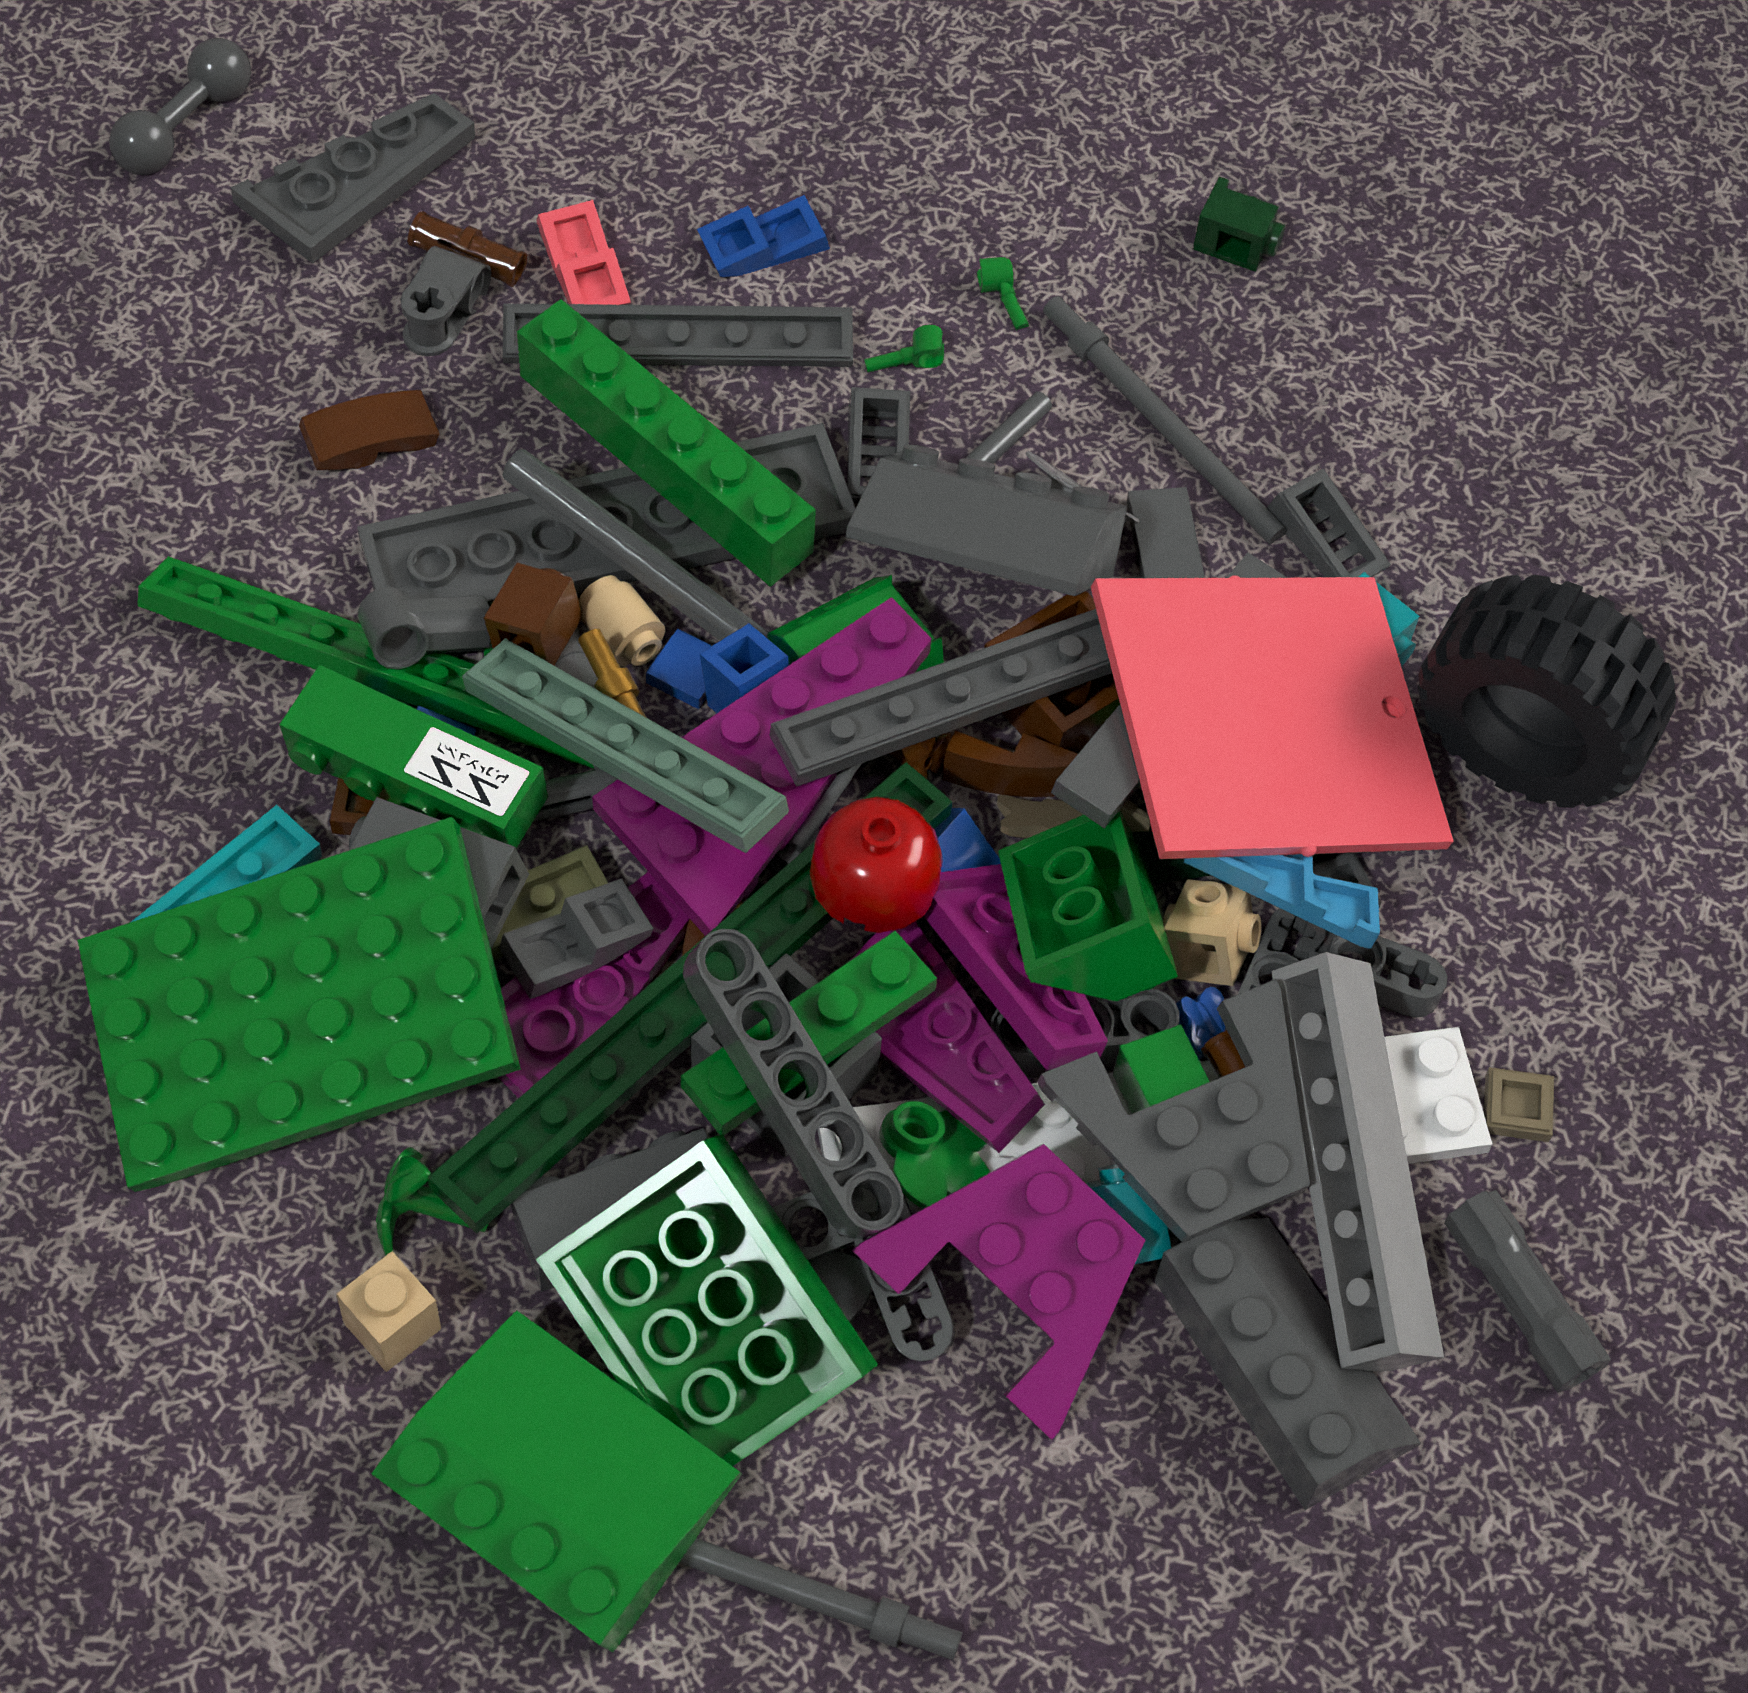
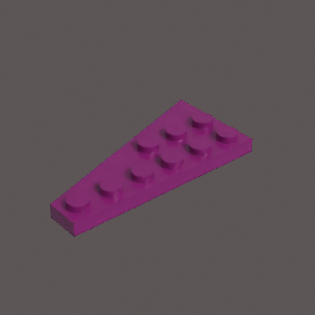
[592,597,932,936]

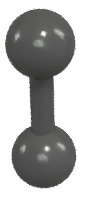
[109,38,251,176]

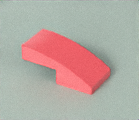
[536,200,631,305]

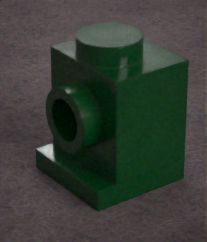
[1193,176,1286,272]

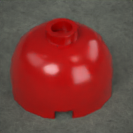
[810,797,943,933]

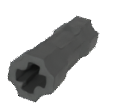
[1444,1190,1611,1393]

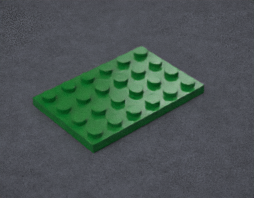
[77,817,521,1192]

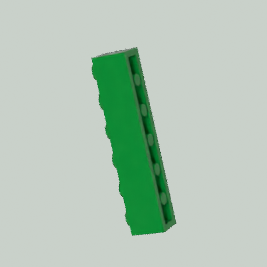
[517,299,816,587]

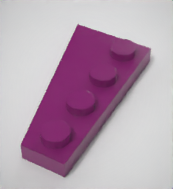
[924,864,1108,1070]
[850,921,1045,1153]

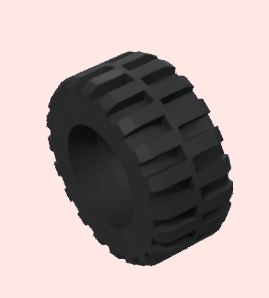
[1418,575,1676,808]

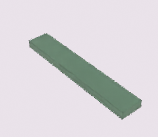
[462,638,789,853]

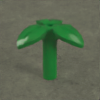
[376,1147,489,1256]

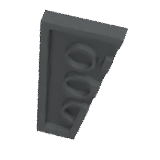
[230,93,475,263]

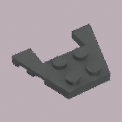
[1037,979,1310,1243]

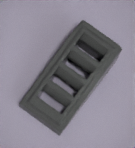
[847,387,910,502]
[1267,469,1391,577]

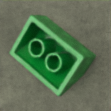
[998,810,1178,1002]

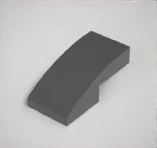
[499,878,653,999]

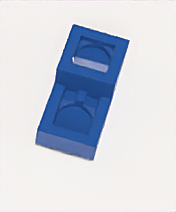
[697,195,830,277]

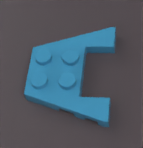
[1184,854,1380,949]

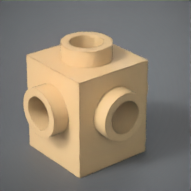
[1163,879,1261,986]

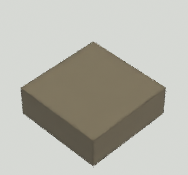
[1484,1067,1554,1142]

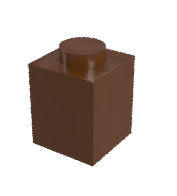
[484,563,582,665]

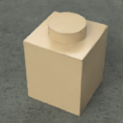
[336,1251,441,1372]

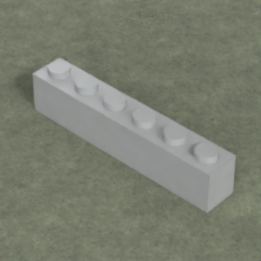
[1271,952,1444,1372]

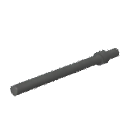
[1043,296,1287,545]
[679,1538,963,1661]

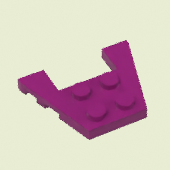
[852,1144,1145,1440]

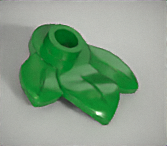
[879,1101,990,1209]

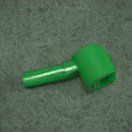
[977,257,1029,330]
[864,325,944,372]

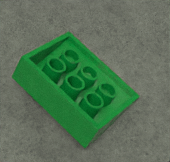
[536,1134,878,1466]
[371,1310,742,1653]

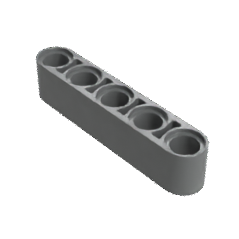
[683,929,903,1239]

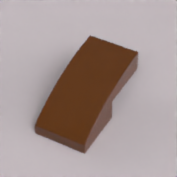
[298,390,440,470]
[942,731,1078,797]

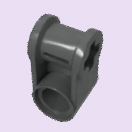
[400,246,491,356]

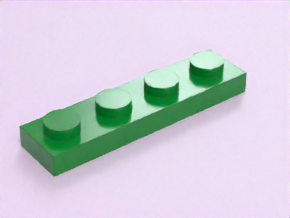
[681,930,937,1136]

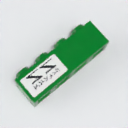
[279,665,548,848]

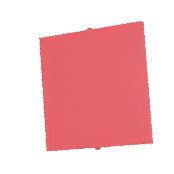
[1091,575,1454,859]

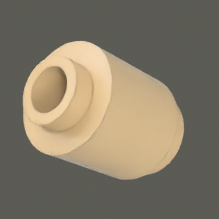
[579,575,665,666]

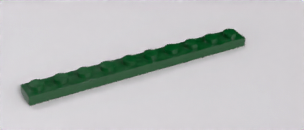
[428,762,953,1234]

